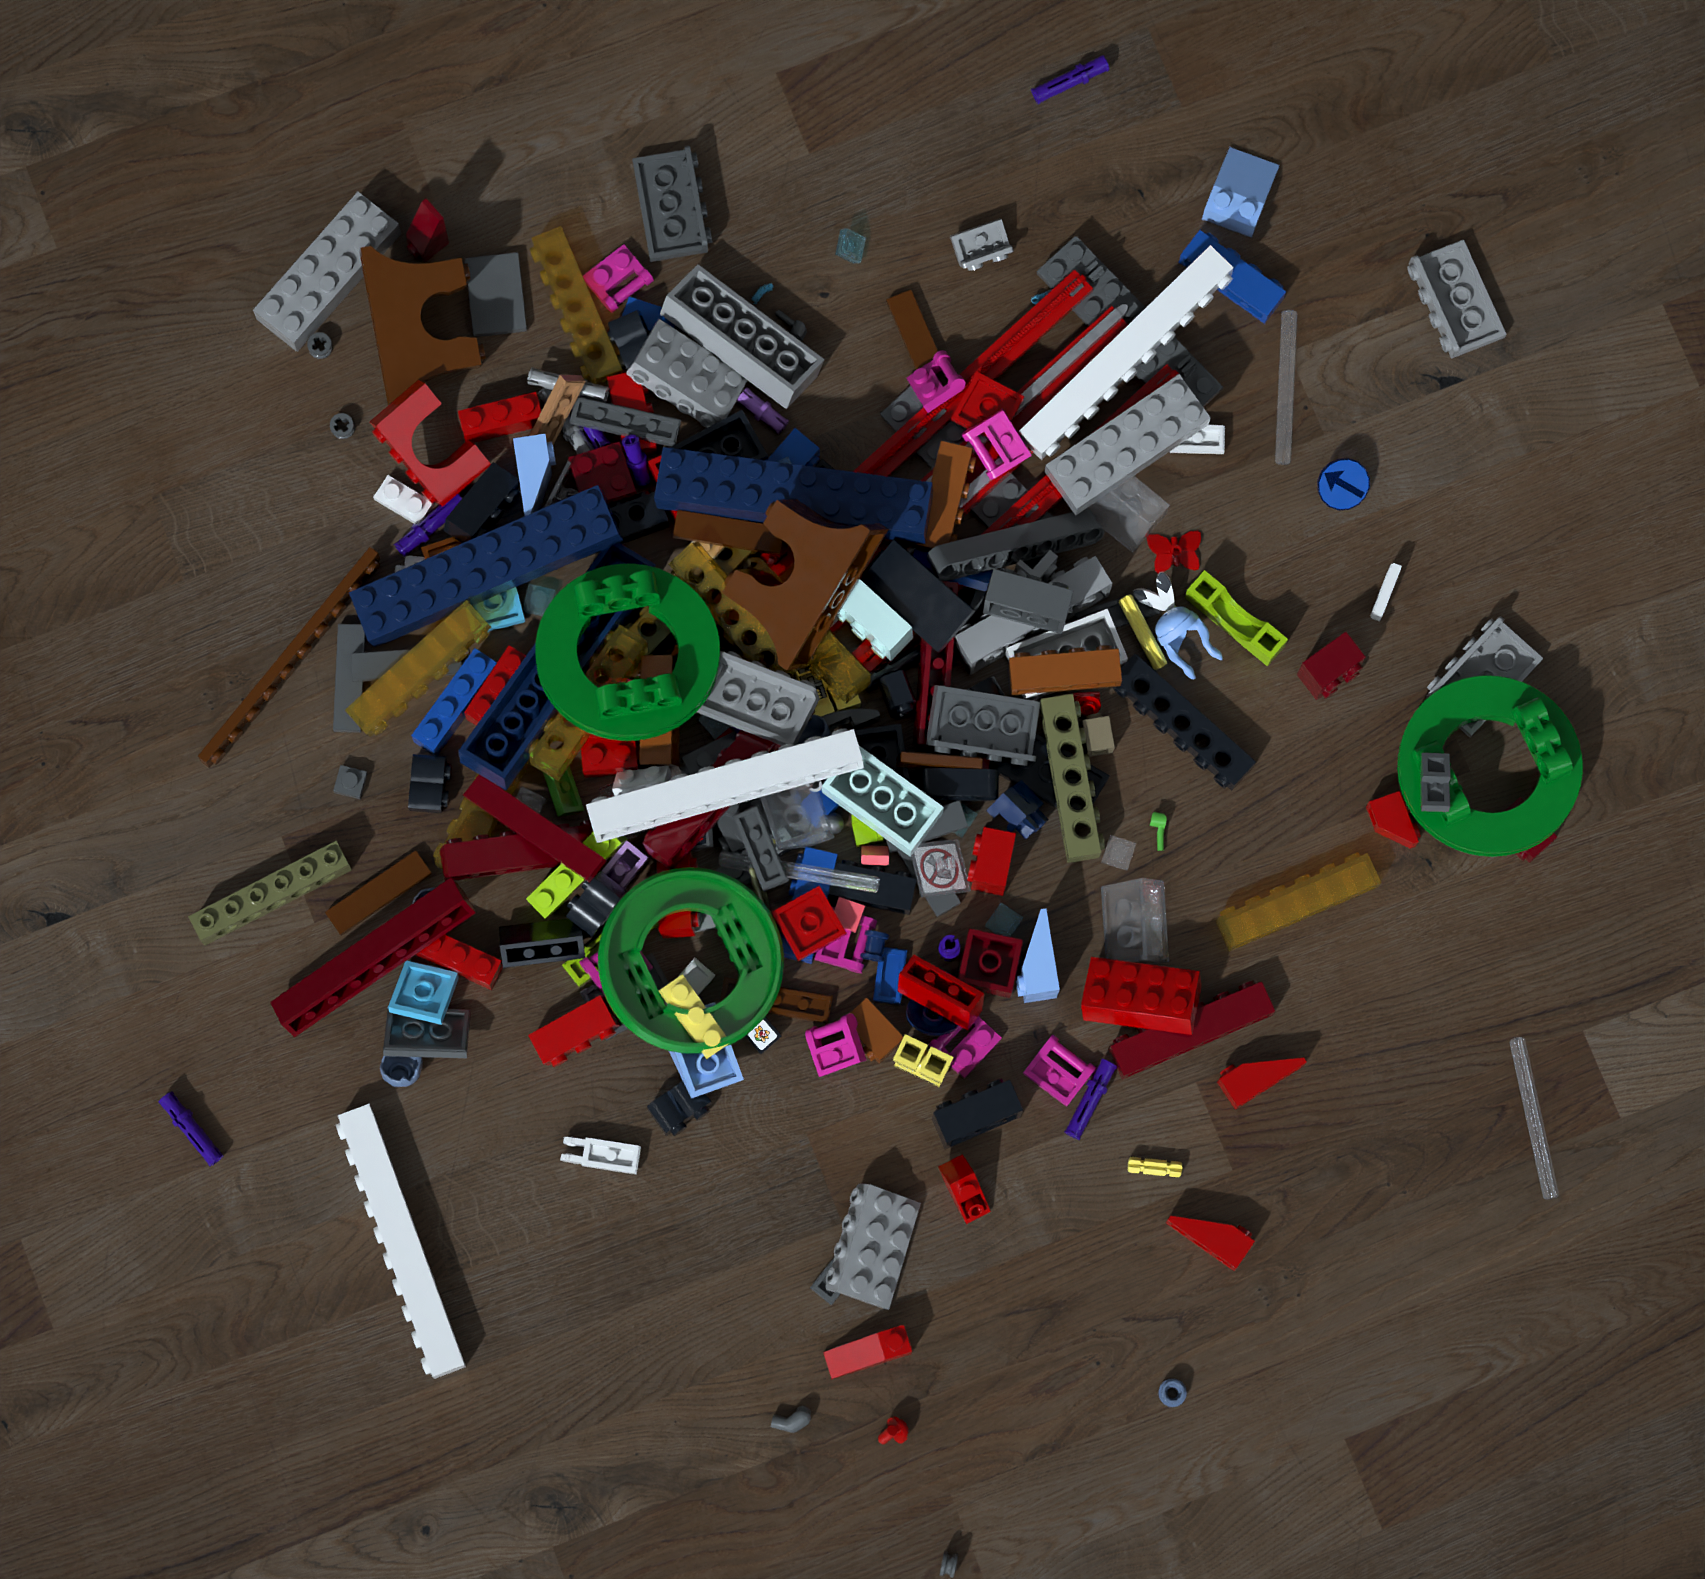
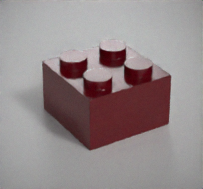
[568,442,636,508]
[1297,632,1366,700]
[958,928,1023,998]

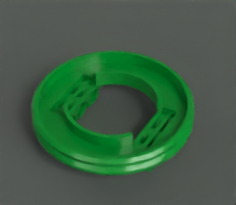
[535,564,720,741]
[1397,676,1583,857]
[598,867,784,1054]

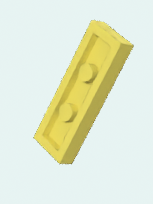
[659,974,728,1059]

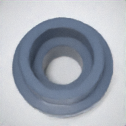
[1158,1379,1187,1407]

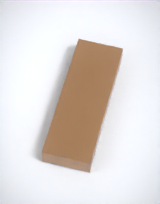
[529,375,586,445]

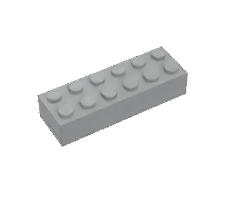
[253,192,401,352]
[660,265,825,409]
[1045,374,1211,515]
[953,556,1112,675]

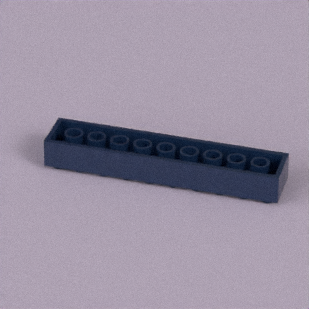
[654,447,934,544]
[349,485,623,648]
[458,543,656,790]

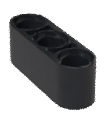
[919,768,999,801]

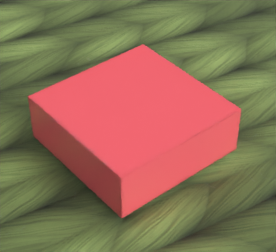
[861,845,889,865]
[834,897,865,933]

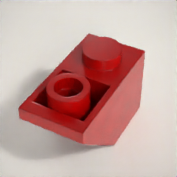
[1366,791,1420,849]
[938,1154,991,1224]

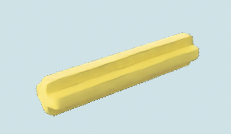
[1119,594,1167,670]

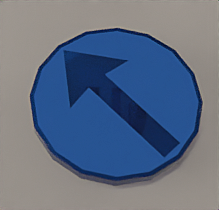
[1317,458,1370,510]

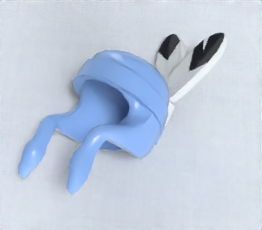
[1133,572,1223,680]

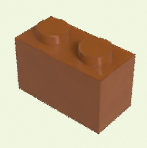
[850,998,903,1064]

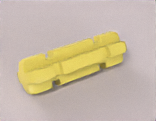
[1128,1157,1182,1177]

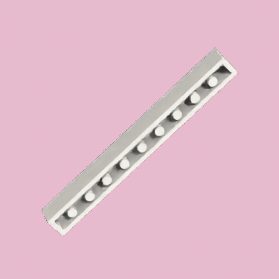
[1019,245,1234,460]
[586,729,864,843]
[335,1104,466,1379]

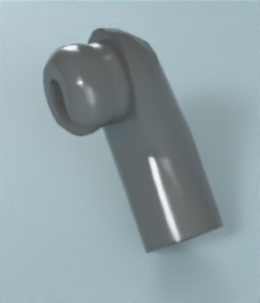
[771,1406,811,1433]

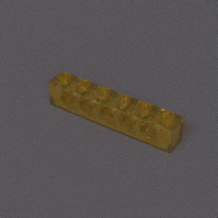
[529,226,622,385]
[668,542,801,677]
[528,625,648,781]

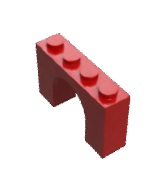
[370,380,491,507]

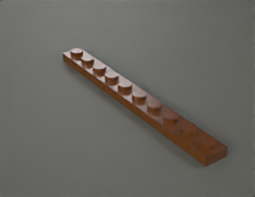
[198,547,381,768]

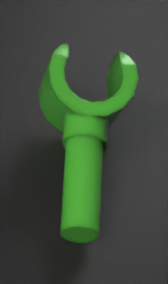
[1150,812,1167,851]

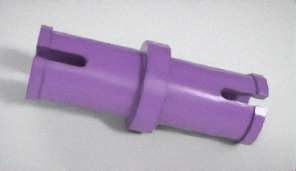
[737,387,789,434]

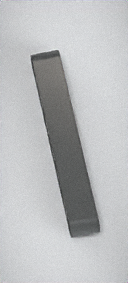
[927,509,1104,581]

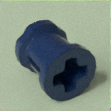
[860,930,889,962]

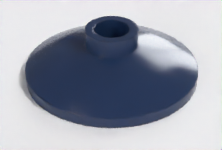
[906,999,958,1036]

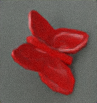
[1147,531,1201,573]

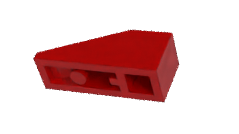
[1217,1057,1307,1110]
[1166,1216,1255,1271]
[823,1325,912,1379]

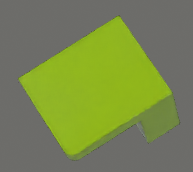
[851,815,884,847]

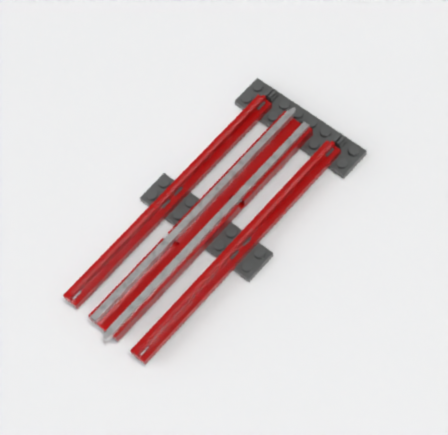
[760,236,1223,673]

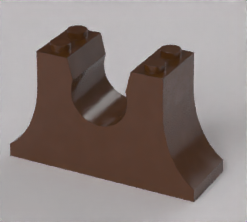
[359,246,485,405]
[722,499,889,670]

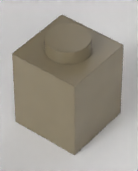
[1081,713,1115,757]

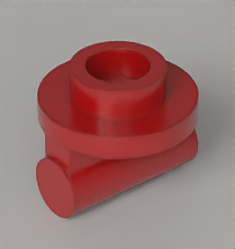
[1072,691,1101,717]
[878,1416,908,1444]

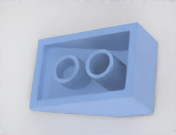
[1202,147,1279,238]
[513,434,556,516]
[1016,909,1060,1003]
[669,1002,744,1099]

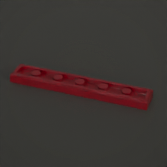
[463,775,606,883]

